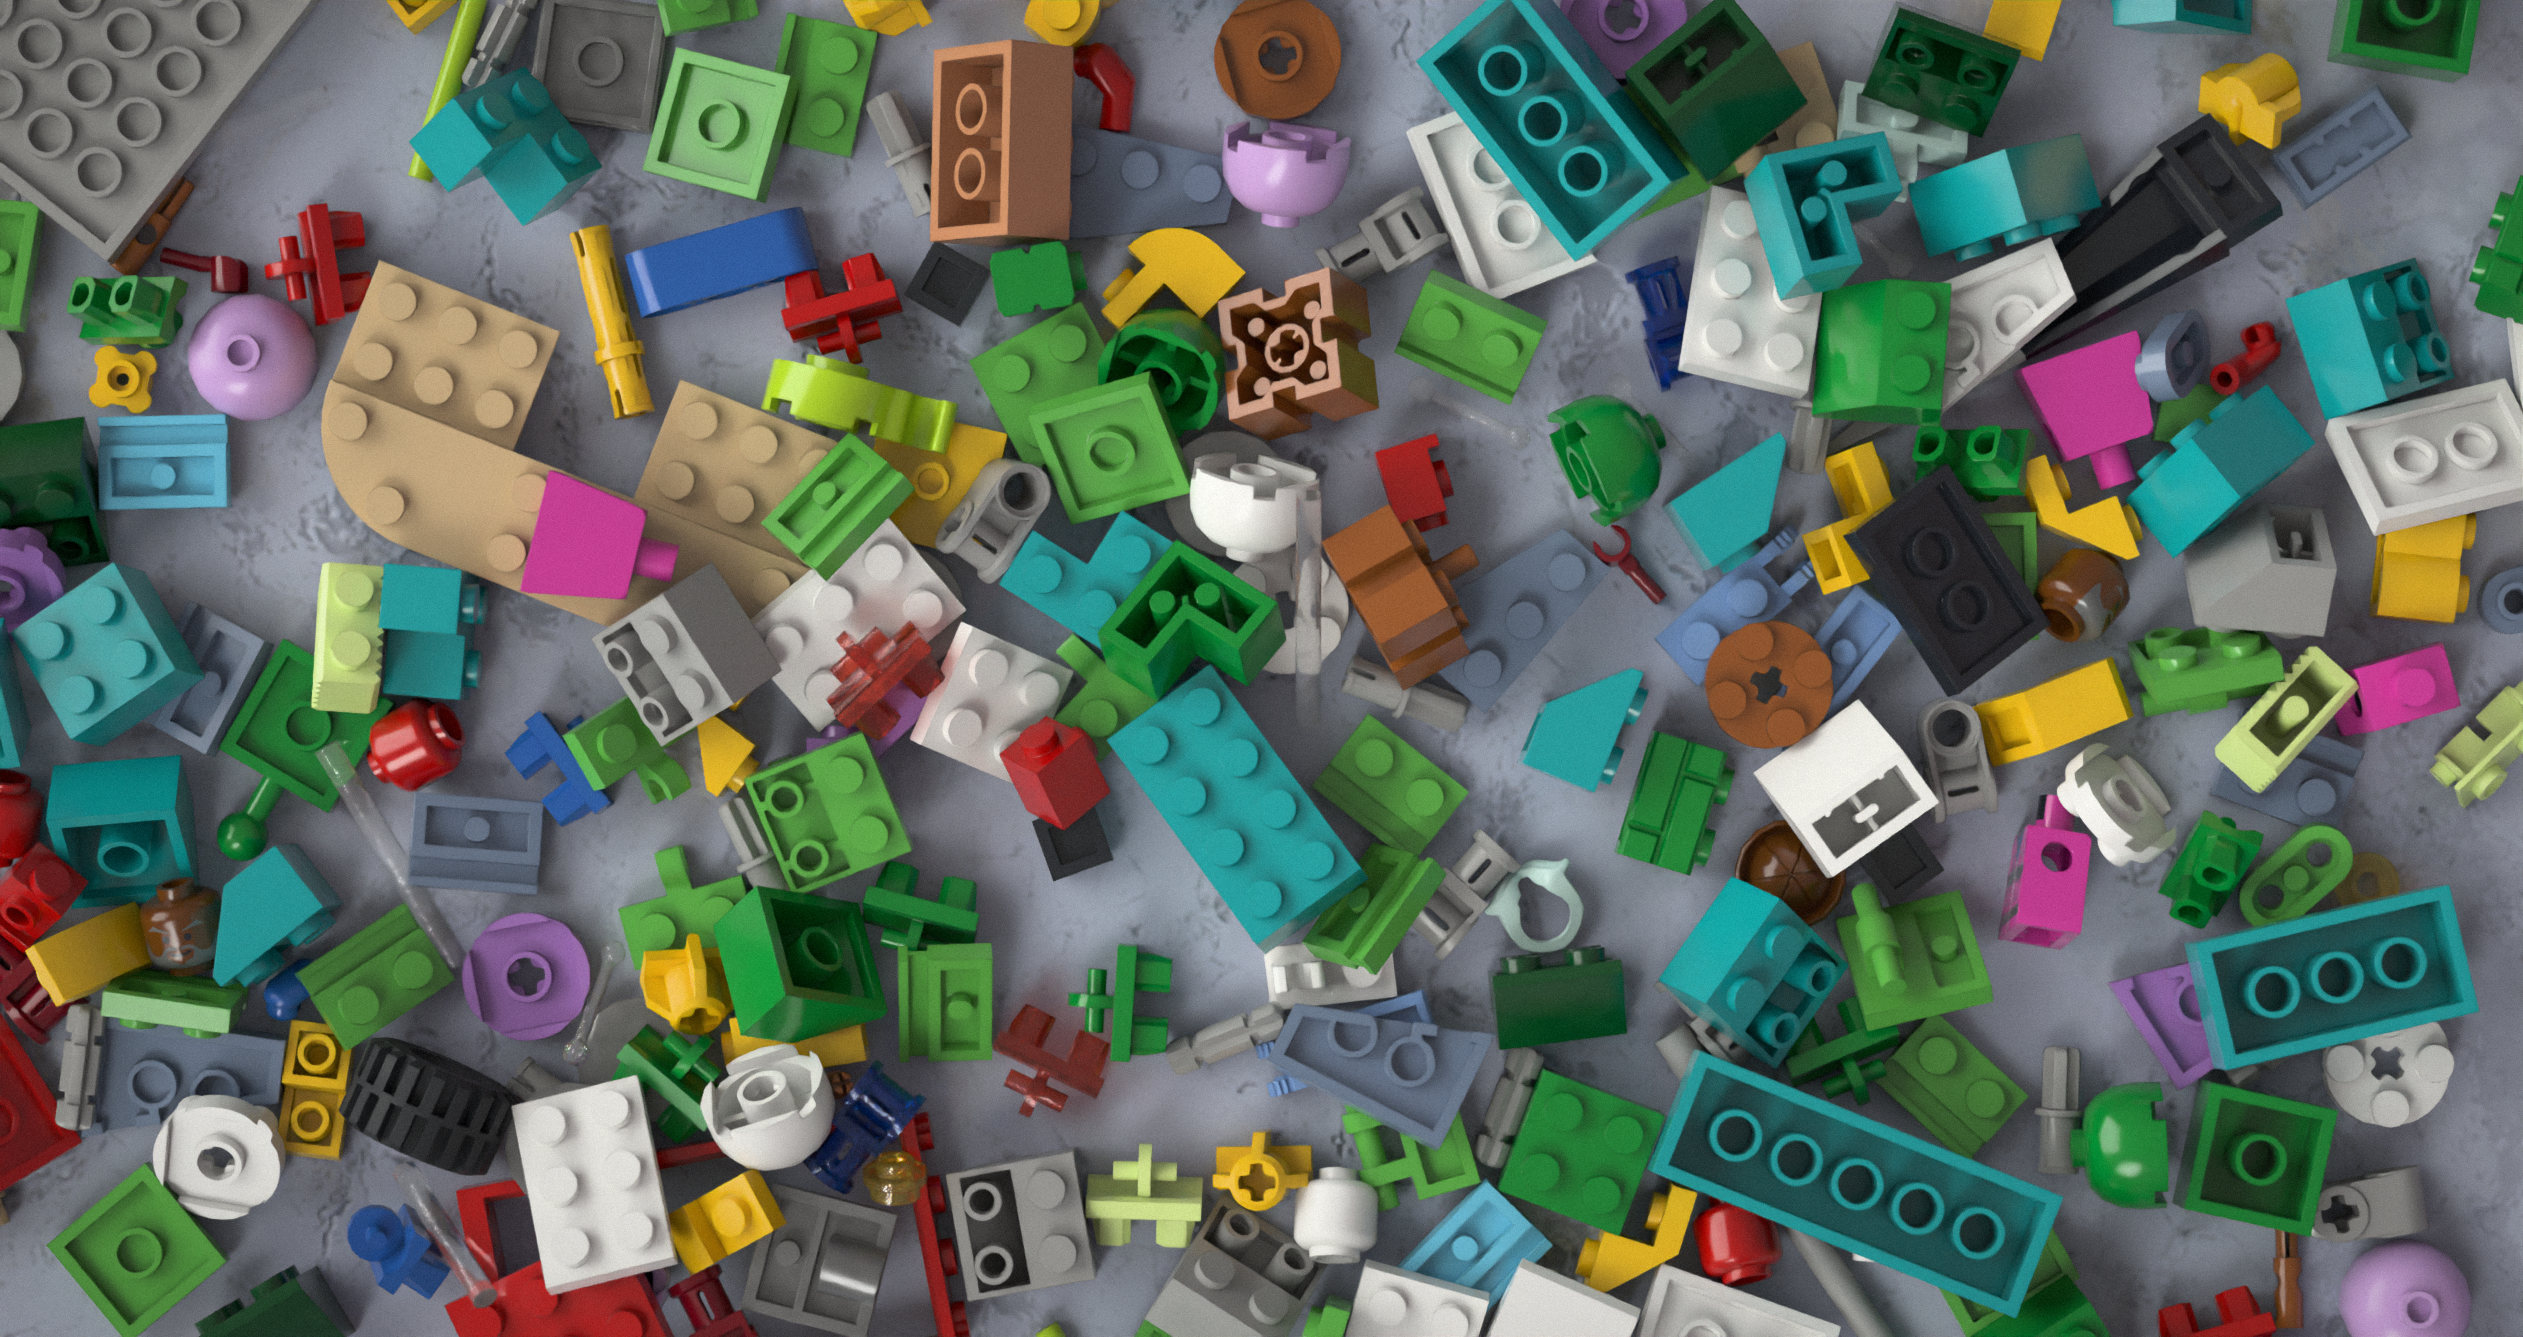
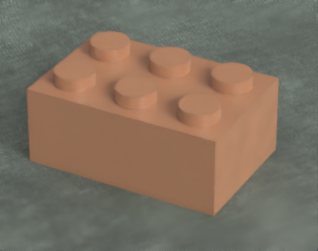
[930,39,1075,247]

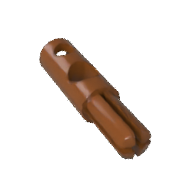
[109,176,195,276]
[826,1071,854,1101]
[2273,1229,2304,1328]

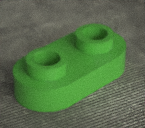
[2238,822,2353,926]

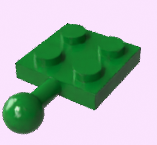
[217,638,397,861]

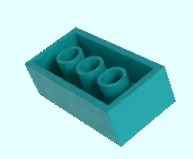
[1416,0,1691,262]
[1107,664,1369,955]
[2184,885,2480,1070]

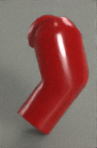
[1073,42,1136,133]
[2209,321,2282,395]

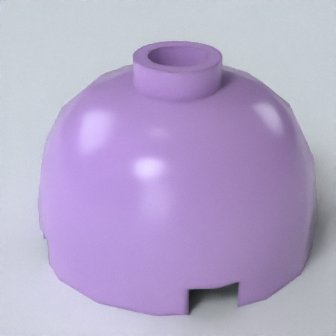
[1222,122,1352,228]
[188,294,319,422]
[2339,1238,2472,1337]

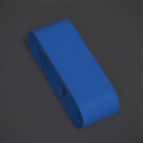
[624,207,819,319]

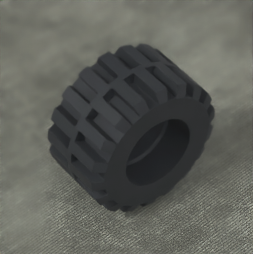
[339,1037,519,1176]

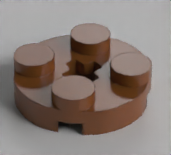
[1214,0,1342,122]
[1703,620,1834,749]

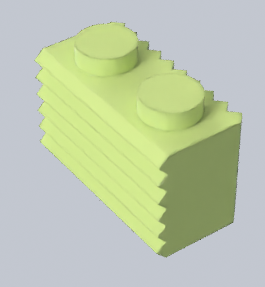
[311,562,384,714]
[2215,647,2359,793]

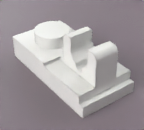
[1264,943,1398,1010]

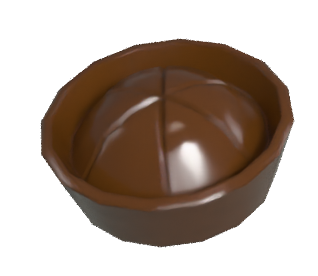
[1735,820,1846,927]

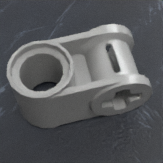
[935,458,1051,584]
[1916,698,1999,824]
[2311,1165,2430,1243]

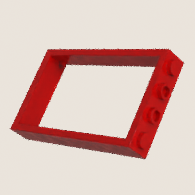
[456,1099,971,1337]

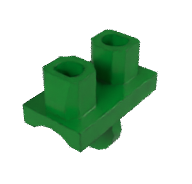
[66,275,189,349]
[1912,425,2037,502]
[2158,810,2264,929]
[862,860,980,951]
[1067,943,1172,1062]
[1785,996,1900,1107]
[611,1024,723,1144]

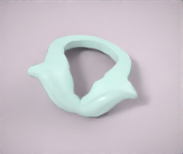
[1484,858,1584,953]

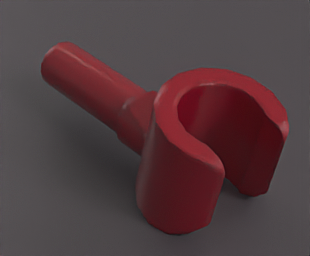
[160,247,248,294]
[1593,525,1667,605]

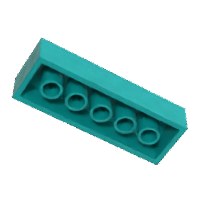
[1646,1049,2064,1318]

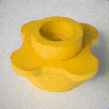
[89,345,158,414]

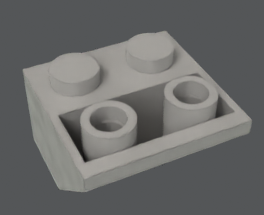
[2183,502,2337,639]
[591,562,782,747]
[946,1147,1097,1302]
[1144,1193,1328,1337]

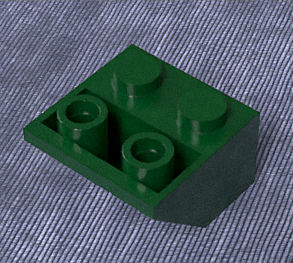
[1625,0,1808,184]
[1861,1,2022,138]
[0,416,111,567]
[1487,945,1627,1050]
[194,1265,356,1337]

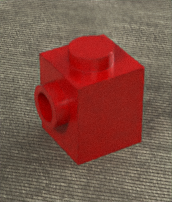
[999,716,1111,830]

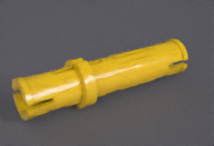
[569,225,655,420]

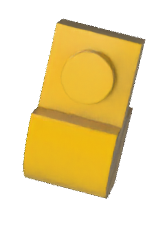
[1101,228,1246,329]
[1802,441,1893,595]
[668,1169,787,1276]

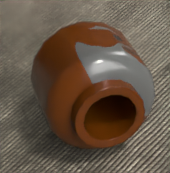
[2034,548,2130,643]
[140,877,222,977]

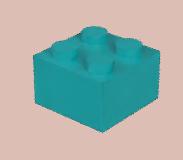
[10,562,206,747]

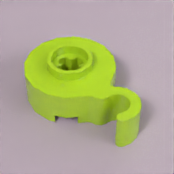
[761,354,959,454]

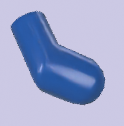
[263,958,314,1022]

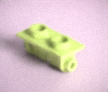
[2429,681,2523,808]

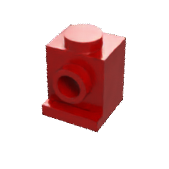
[1374,433,1454,533]
[0,841,89,953]

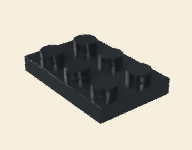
[1843,463,2051,697]

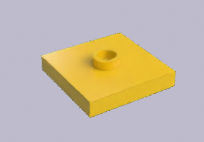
[873,422,1009,553]

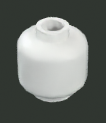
[1294,1167,1378,1264]

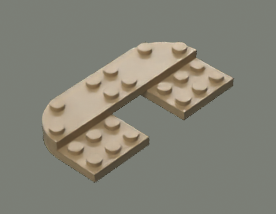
[321,260,839,627]

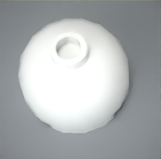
[1190,452,1320,563]
[700,1044,835,1171]

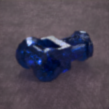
[1624,256,1695,393]
[803,1059,927,1195]

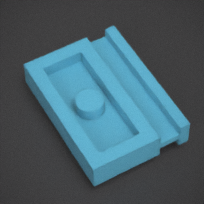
[97,414,232,511]
[1396,1177,1553,1312]

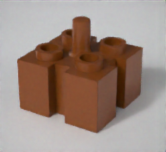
[1218,267,1379,441]
[1321,504,1480,691]

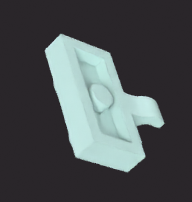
[1836,80,1968,203]

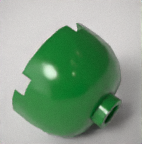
[1098,307,1229,438]
[1548,395,1666,527]
[2069,1082,2169,1209]

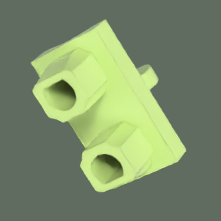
[1085,1143,1203,1248]

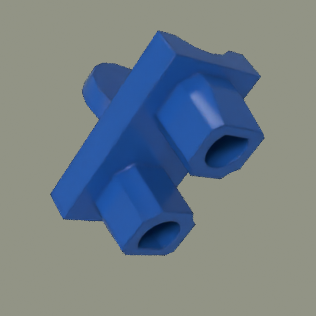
[505,710,615,827]
[347,1203,451,1300]

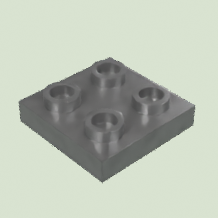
[740,1181,899,1337]

